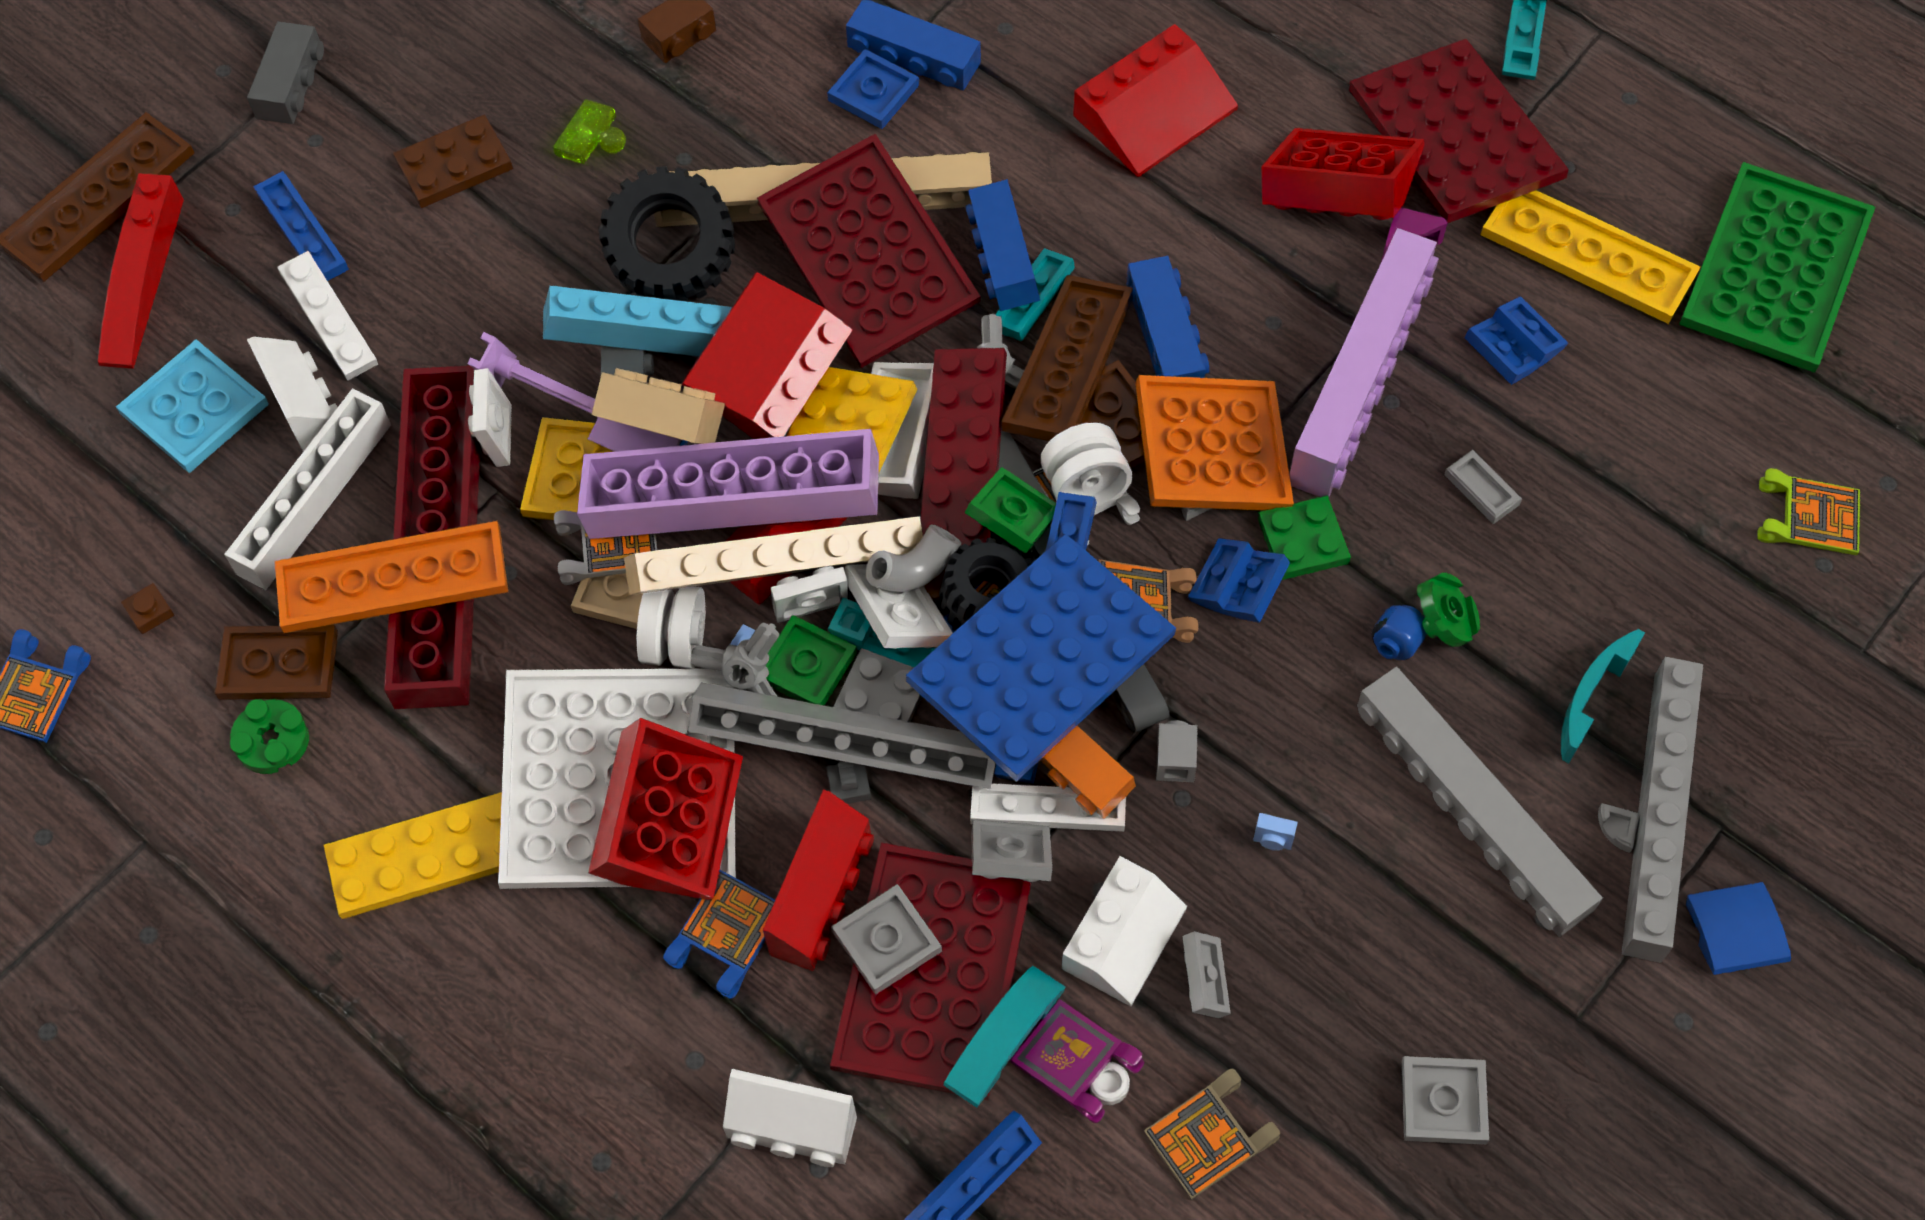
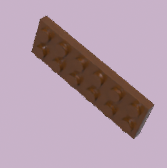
[0,112,195,282]
[1002,275,1133,441]

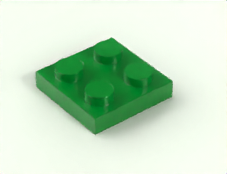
[965,467,1056,553]
[1258,495,1351,580]
[766,615,858,706]

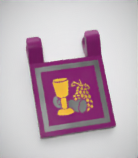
[1010,999,1144,1123]

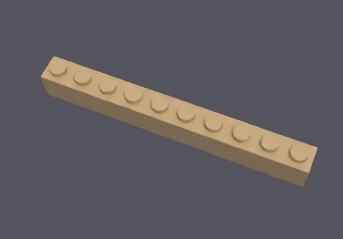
[654,152,992,227]

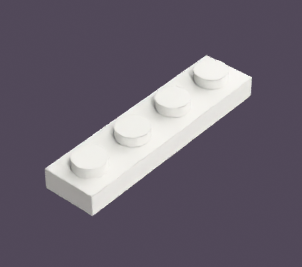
[278,251,378,381]
[970,784,1126,831]

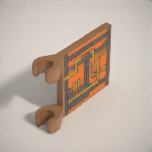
[1099,559,1198,643]

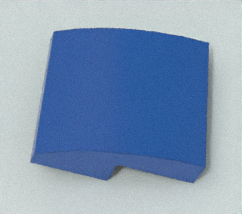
[1464,296,1568,385]
[1188,538,1290,623]
[1686,882,1791,975]

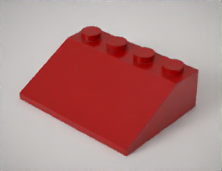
[1073,24,1238,177]
[1261,128,1424,220]
[681,272,852,439]
[588,718,743,900]

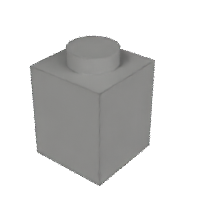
[1156,720,1197,782]

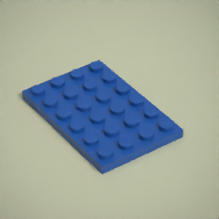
[906,534,1176,782]

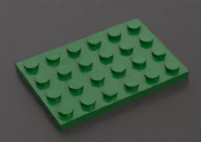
[1679,162,1876,373]

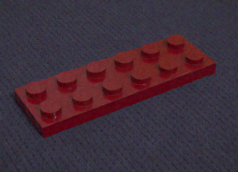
[920,348,1007,547]

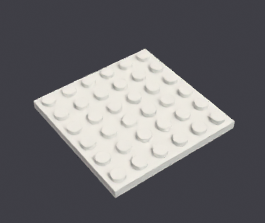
[498,668,736,889]

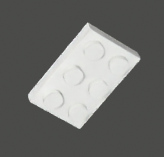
[844,564,953,649]

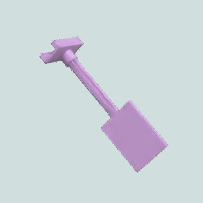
[467,332,681,452]

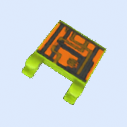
[1757,468,1860,555]

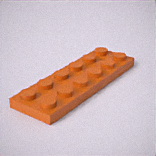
[275,521,508,633]

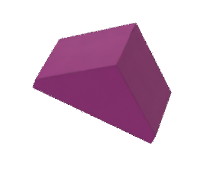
[1381,208,1448,262]

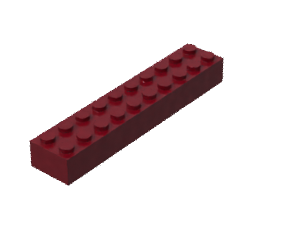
[384,365,480,709]

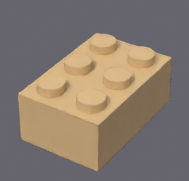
[591,368,725,444]

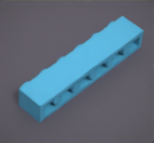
[543,286,732,356]

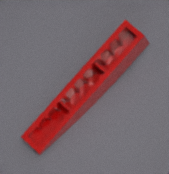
[98,173,184,369]

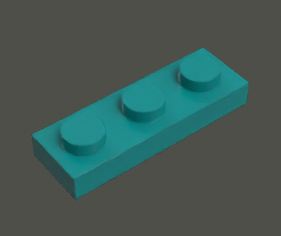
[996,248,1075,341]

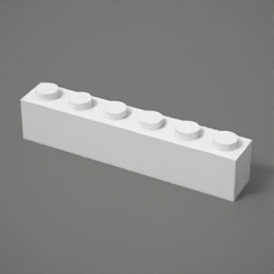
[224,388,391,590]

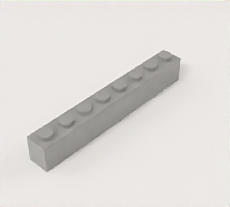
[1621,657,1703,963]
[1357,666,1603,937]
[688,682,995,789]

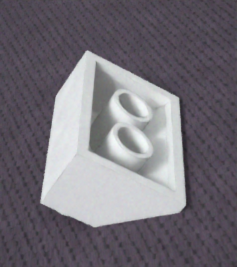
[247,337,338,452]
[1062,856,1187,1007]
[723,1069,857,1167]

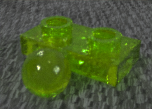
[553,99,626,164]

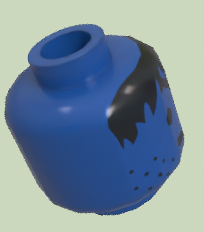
[1371,605,1427,660]

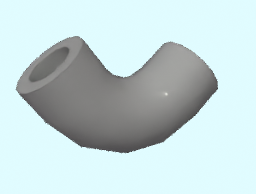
[866,524,961,592]

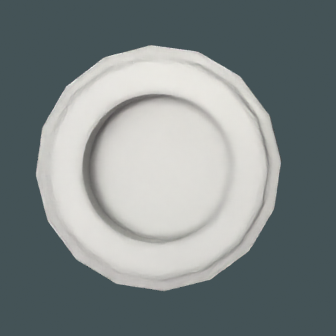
[1089,1062,1130,1105]

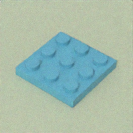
[116,339,269,473]

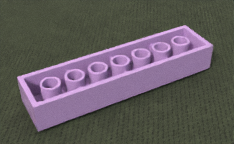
[1289,228,1439,497]
[577,429,879,539]

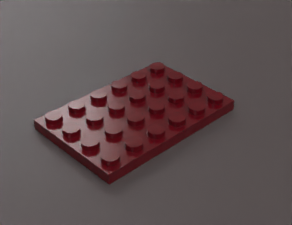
[1349,39,1569,223]
[757,134,981,368]
[830,843,1032,1100]

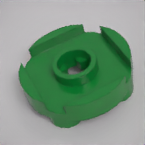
[1417,572,1480,647]
[230,699,309,774]

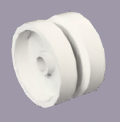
[1041,423,1132,510]
[636,587,705,669]

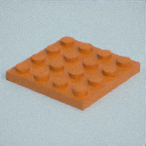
[1135,375,1294,510]

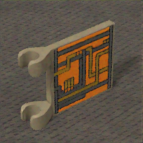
[1144,1069,1280,1200]

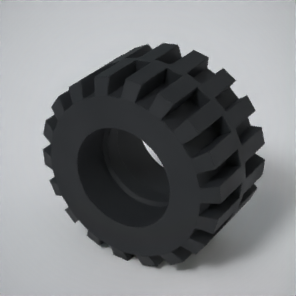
[939,538,1032,627]

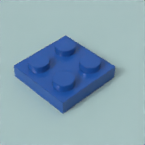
[827,49,919,129]

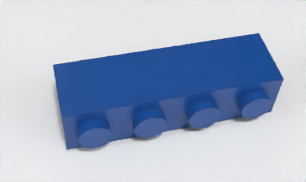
[846,0,981,91]
[965,179,1041,311]
[1127,256,1209,378]

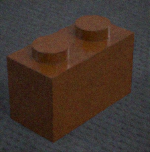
[638,0,717,63]

